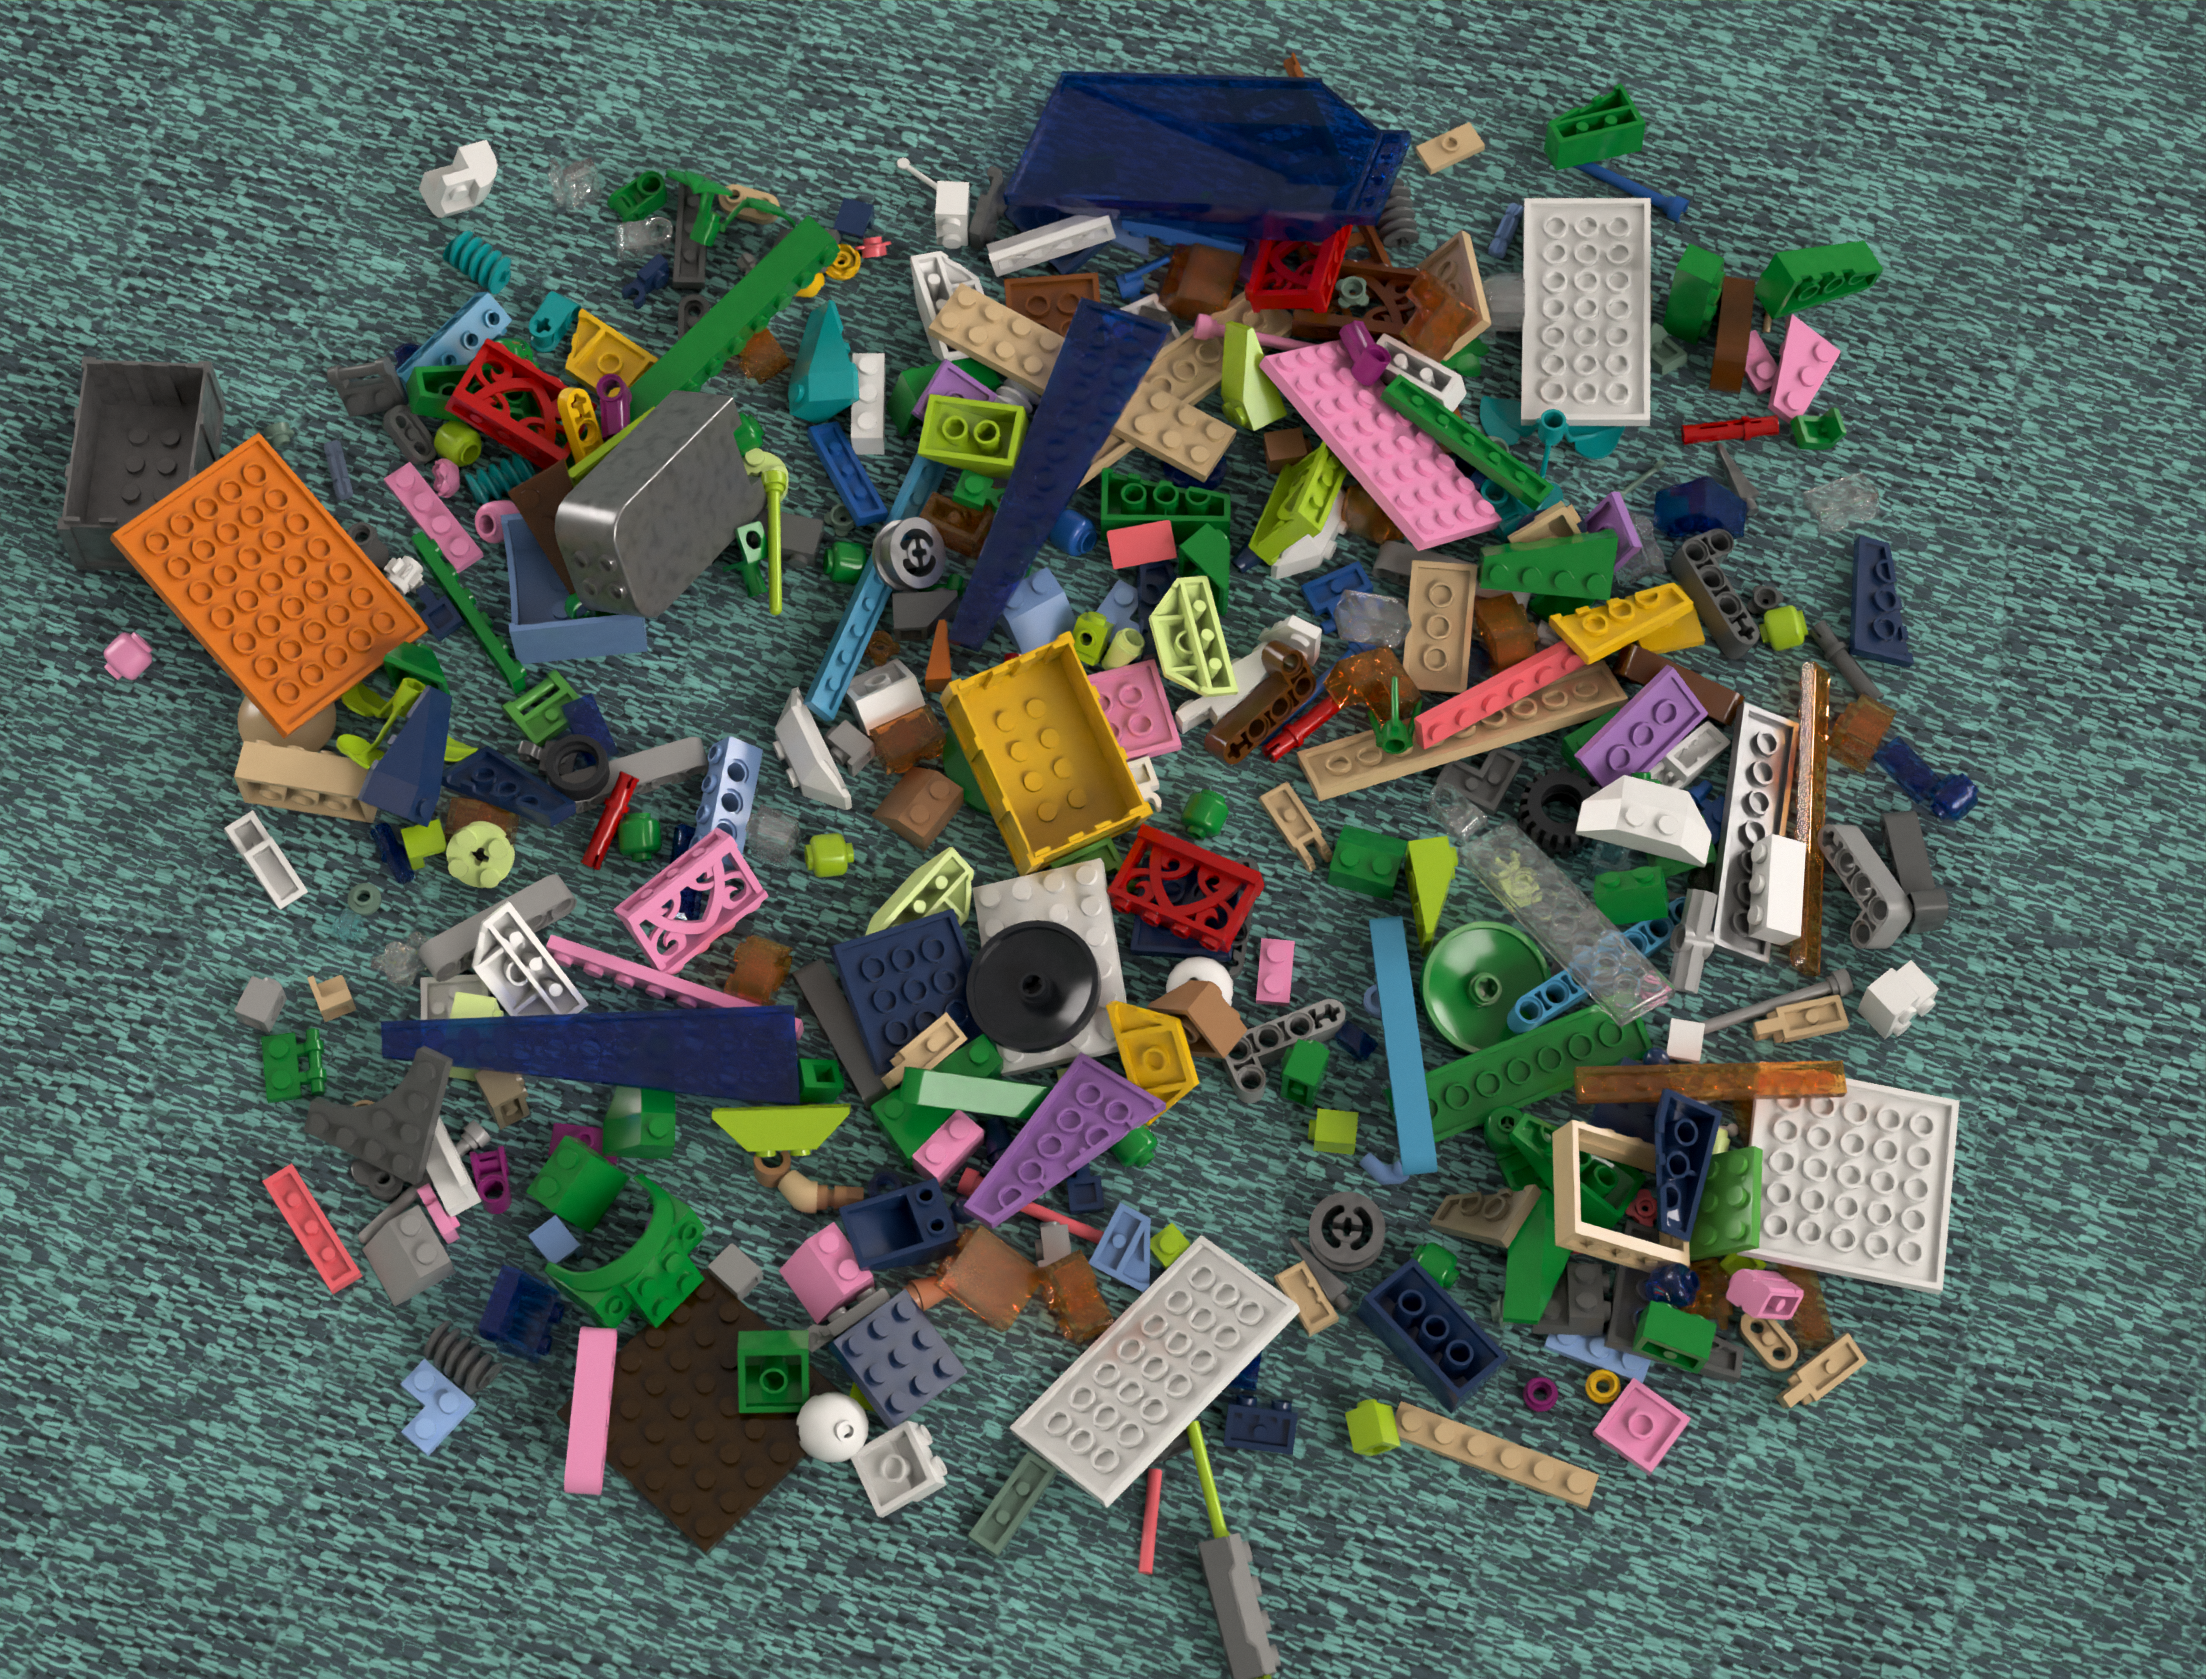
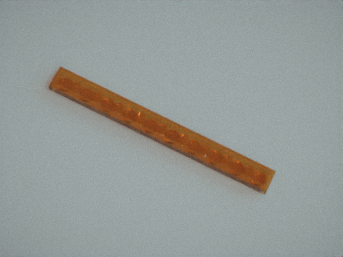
[1790,661,1830,977]

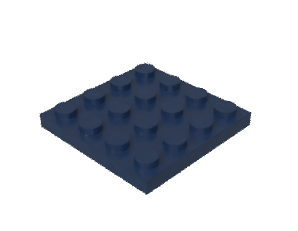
[829,908,989,1076]

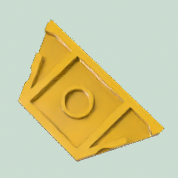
[565,308,659,398]
[1106,1000,1199,1126]

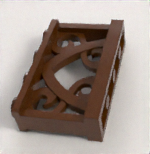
[1291,255,1428,351]

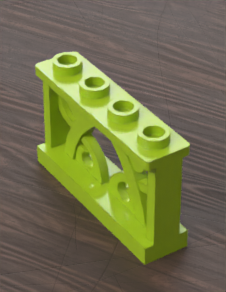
[1248,441,1348,566]

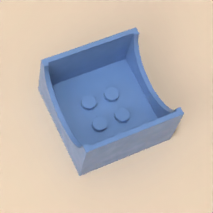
[501,513,648,664]

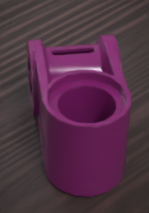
[470,1145,512,1214]

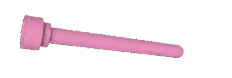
[1193,313,1317,351]

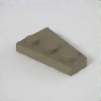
[1429,1184,1542,1248]

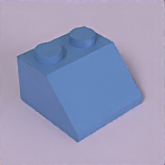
[991,567,1077,655]

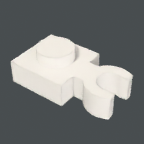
[1127,756,1161,812]

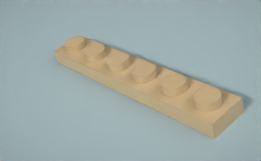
[1395,1401,1599,1510]

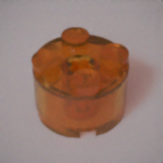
[1341,483,1405,545]
[724,934,793,1009]

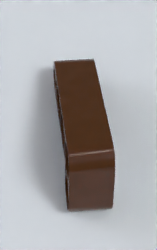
[1708,275,1756,394]
[1204,640,1317,765]
[1611,643,1745,727]

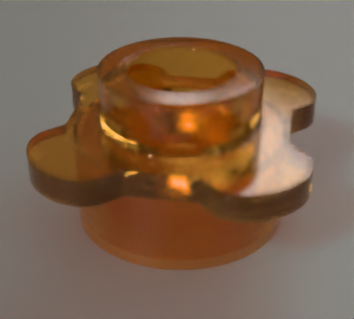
[864,630,900,666]

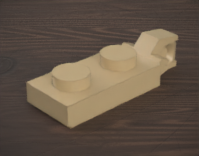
[1751,995,1849,1043]
[881,1012,967,1090]
[1775,1333,1868,1409]

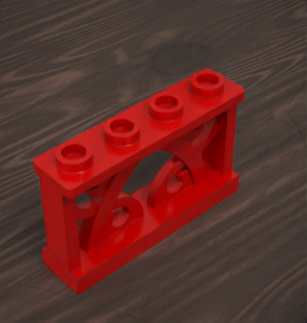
[1244,202,1353,313]
[444,338,598,469]
[1106,823,1265,953]

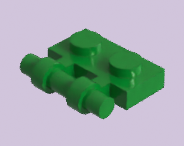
[261,1028,327,1103]

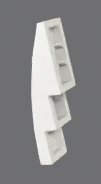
[1649,720,1732,790]

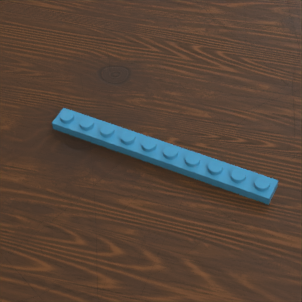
[803,451,948,722]

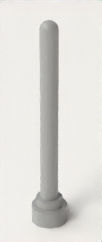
[1699,968,1853,1034]
[358,1120,492,1244]

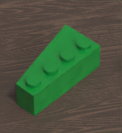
[1753,240,1884,320]
[1663,243,1726,346]
[406,362,543,433]
[1101,467,1231,543]
[1476,528,1619,600]
[871,1034,1003,1171]

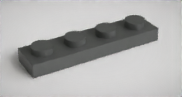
[673,174,711,289]

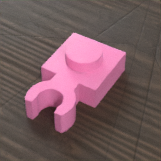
[417,1183,460,1244]

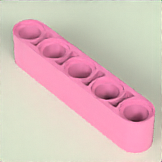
[564,1326,617,1495]

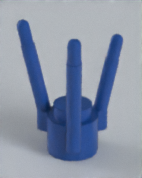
[1114,250,1186,304]

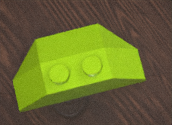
[712,1103,851,1157]

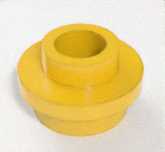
[1585,1369,1621,1404]

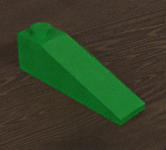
[602,1028,676,1159]
[1508,1112,1646,1230]
[1503,1186,1573,1325]

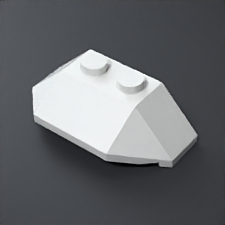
[910,251,984,361]
[1271,485,1351,580]
[772,687,852,810]
[1575,775,1712,867]
[472,901,589,1026]

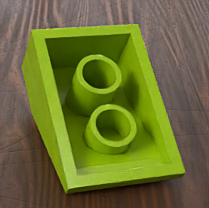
[1221,321,1288,431]
[917,394,1029,481]
[1404,836,1458,957]

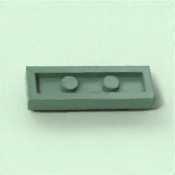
[968,1450,1057,1558]

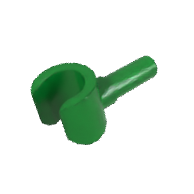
[919,574,966,597]

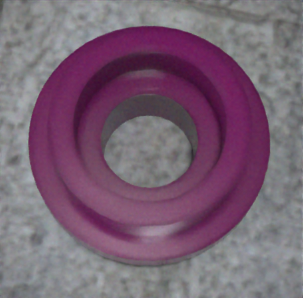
[1523,1377,1558,1412]

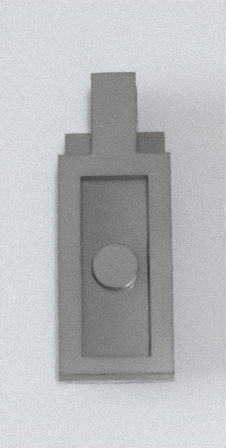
[807,1286,891,1354]

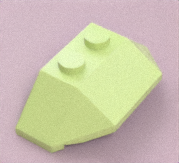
[1149,576,1239,697]
[865,847,974,936]

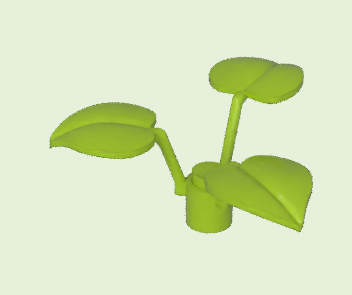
[336,678,478,769]

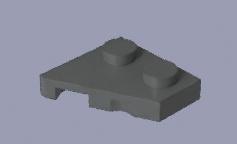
[968,166,1009,251]

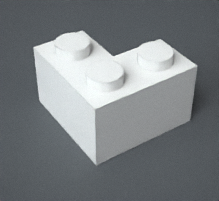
[1857,960,1939,1039]

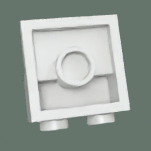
[851,1420,947,1518]

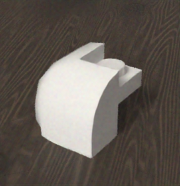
[419,140,498,218]

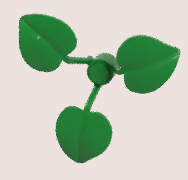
[665,169,796,247]

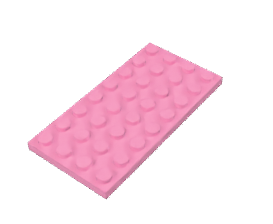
[1259,339,1503,551]

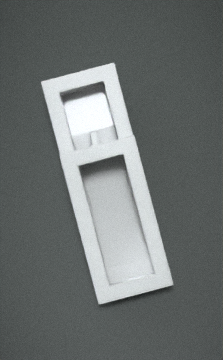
[224,810,308,910]

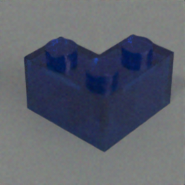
[1653,476,1747,540]

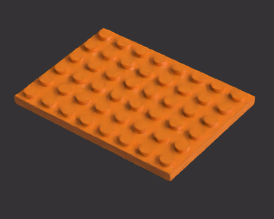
[110,432,430,739]

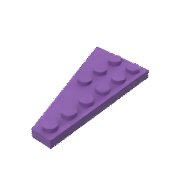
[963,1052,1166,1229]

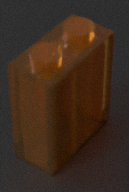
[934,1225,1046,1333]

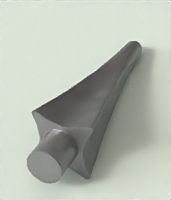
[1716,443,1760,516]
[1289,1237,1353,1313]

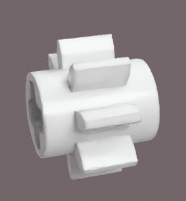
[383,556,425,596]

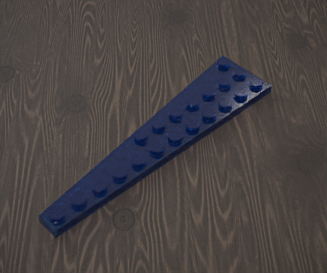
[948,297,1172,653]
[381,1005,800,1106]

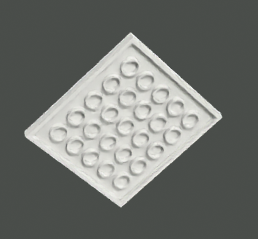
[1737,1061,1959,1295]

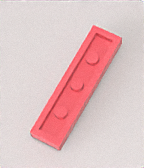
[262,1163,363,1295]

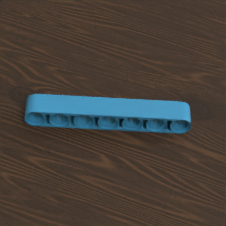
[1507,897,1686,1035]

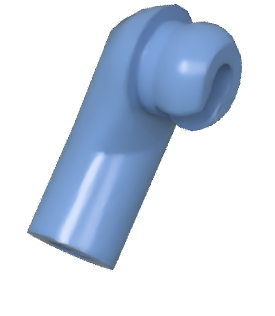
[1359,1152,1409,1185]

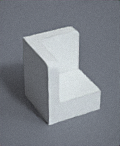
[1666,1018,1705,1072]

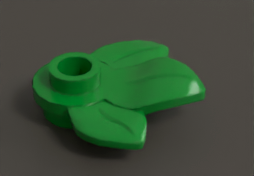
[1433,338,1490,377]

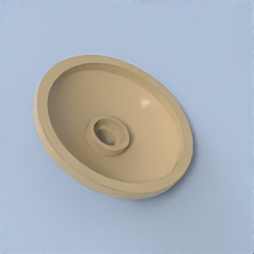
[238,696,337,753]

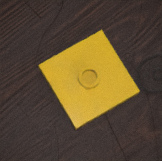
[1624,585,1705,654]

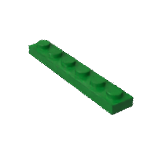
[1380,374,1554,511]
[411,531,528,695]

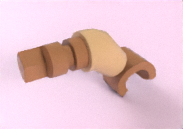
[753,1150,864,1214]

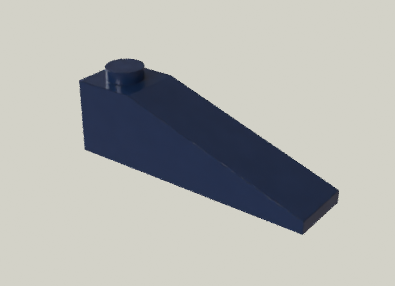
[357,685,452,827]
[1654,1088,1722,1242]

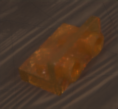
[1677,1258,1733,1330]

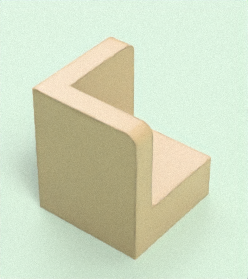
[307,975,357,1022]

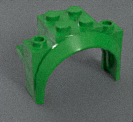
[544,1173,706,1328]

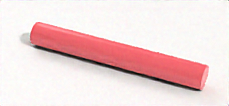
[1138,1468,1162,1575]

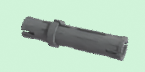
[1808,620,1884,708]

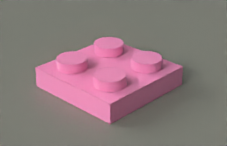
[1592,1377,1691,1476]

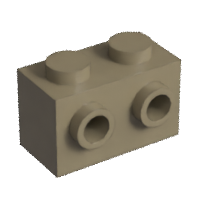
[474,1058,530,1130]

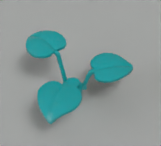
[1479,396,1626,514]

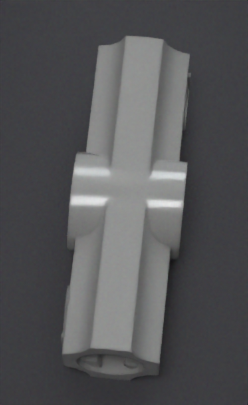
[1667,889,1718,994]

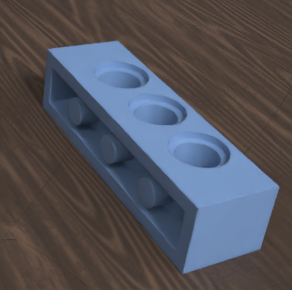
[689,736,763,872]

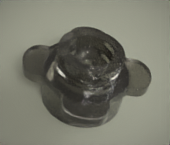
[1685,863,1715,894]

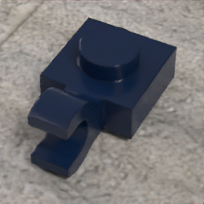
[621,253,670,310]
[415,583,466,642]
[1067,1162,1104,1215]

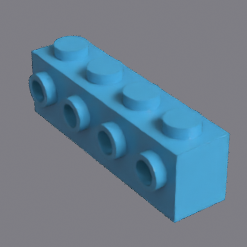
[396,292,512,393]

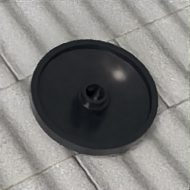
[966,920,1101,1053]

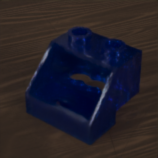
[478,1264,565,1364]

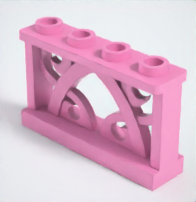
[613,827,769,975]

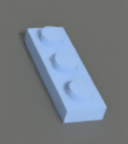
[1544,1332,1651,1384]

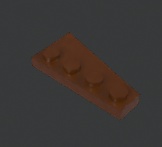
[507,458,576,595]

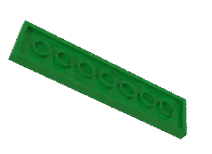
[1382,990,1653,1143]

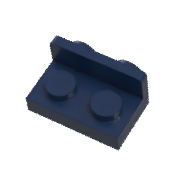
[1223,1394,1298,1455]

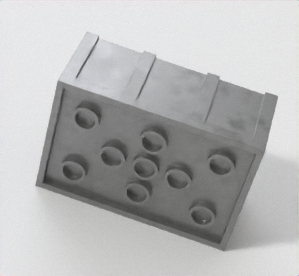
[57,356,226,571]

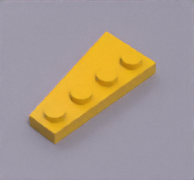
[1549,582,1694,666]

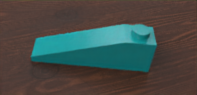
[788,300,859,424]

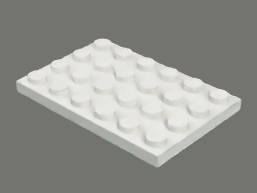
[973,858,1127,1076]

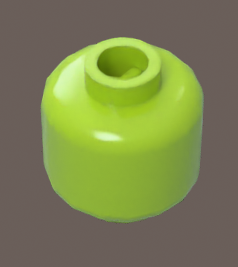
[434,421,482,467]
[1759,605,1809,651]
[804,832,854,878]

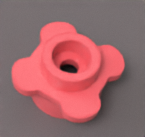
[855,236,891,258]
[1625,1189,1657,1227]

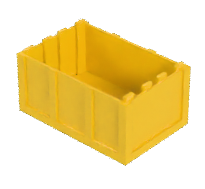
[939,631,1153,877]

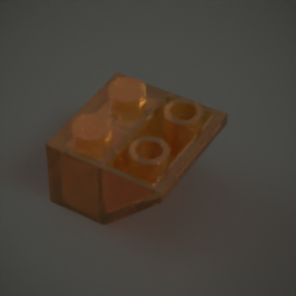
[1158,243,1243,321]

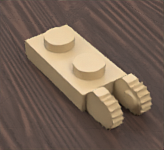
[1258,781,1333,873]

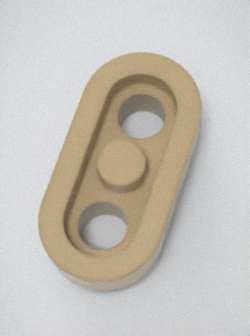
[719,184,779,225]
[1739,1313,1798,1372]

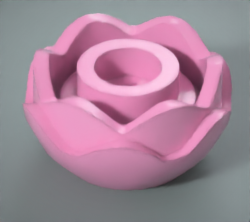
[432,459,460,498]

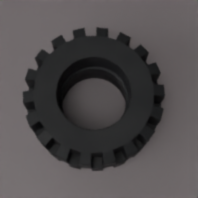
[1517,767,1600,859]

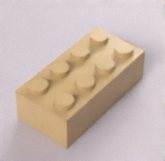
[234,740,377,823]

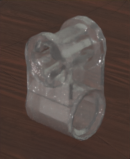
[614,217,675,263]
[1427,783,1489,847]

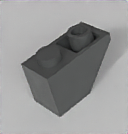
[892,588,958,642]

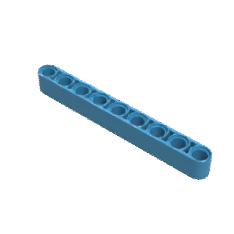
[1369,916,1438,1176]

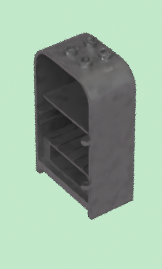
[555,390,767,618]

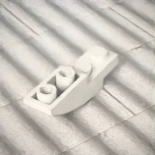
[1175,638,1280,734]

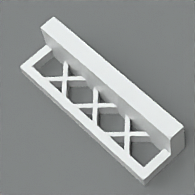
[987,206,1116,277]
[426,1115,481,1217]

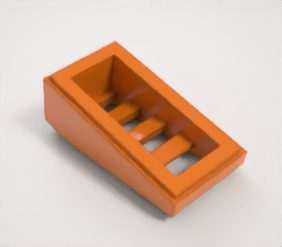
[925,619,952,692]

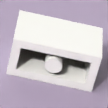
[935,181,970,249]

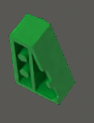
[1544,83,1646,170]
[886,357,1001,437]

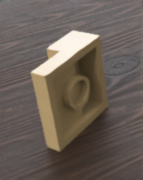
[1507,500,1589,543]

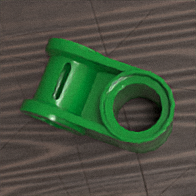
[607,171,668,229]

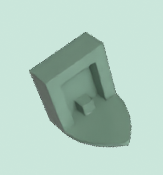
[1650,323,1687,376]

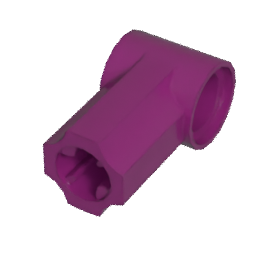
[1339,320,1391,386]
[596,374,632,442]

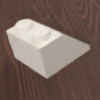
[844,658,928,736]

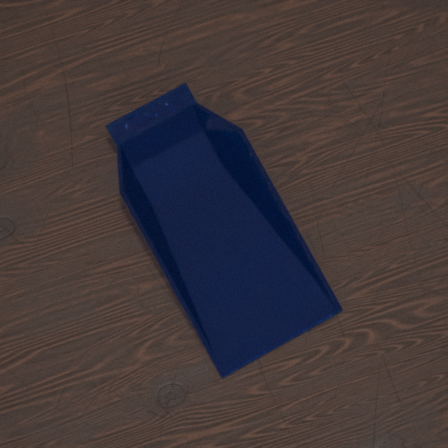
[1003,71,1412,242]

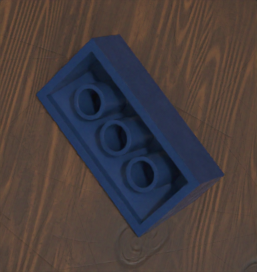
[1356,1258,1508,1414]

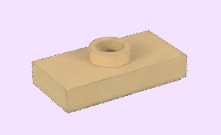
[1415,122,1485,175]
[1274,1260,1339,1337]

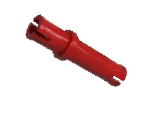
[1681,415,1779,445]
[1261,689,1348,764]
[580,771,640,871]

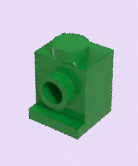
[787,1058,844,1105]

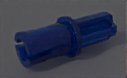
[370,823,414,885]

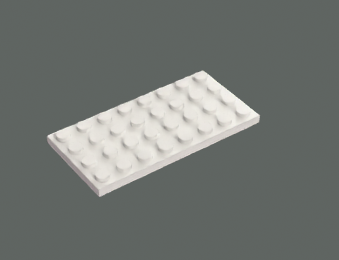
[1521,198,1651,426]
[1009,1235,1300,1508]

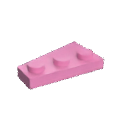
[1768,314,1841,424]

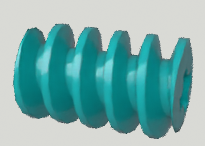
[442,230,512,294]
[465,453,536,506]

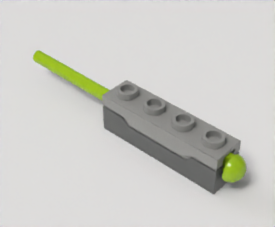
[1186,1421,1281,1679]

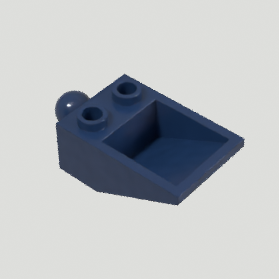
[1587,1047,1685,1173]
[838,1178,975,1271]

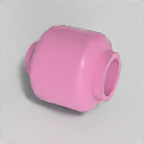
[475,500,520,544]
[104,632,153,680]

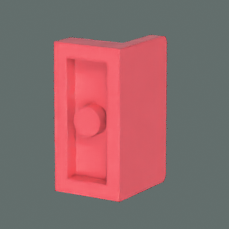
[1107,520,1177,570]

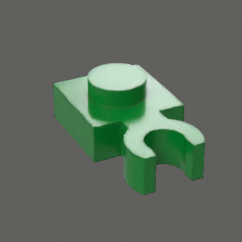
[952,469,1013,516]

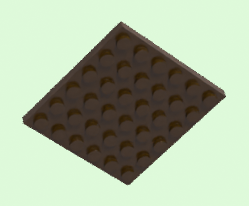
[556,1268,841,1556]

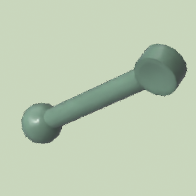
[1615,459,1667,500]

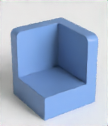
[528,1215,583,1265]

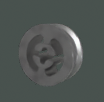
[872,517,946,591]
[1309,1192,1385,1273]

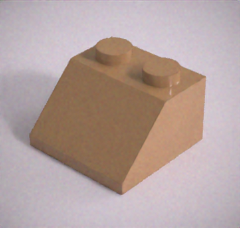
[872,766,964,852]
[1146,980,1248,1059]

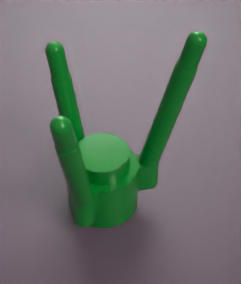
[1367,676,1422,754]

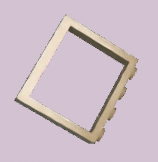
[1552,1120,1690,1279]

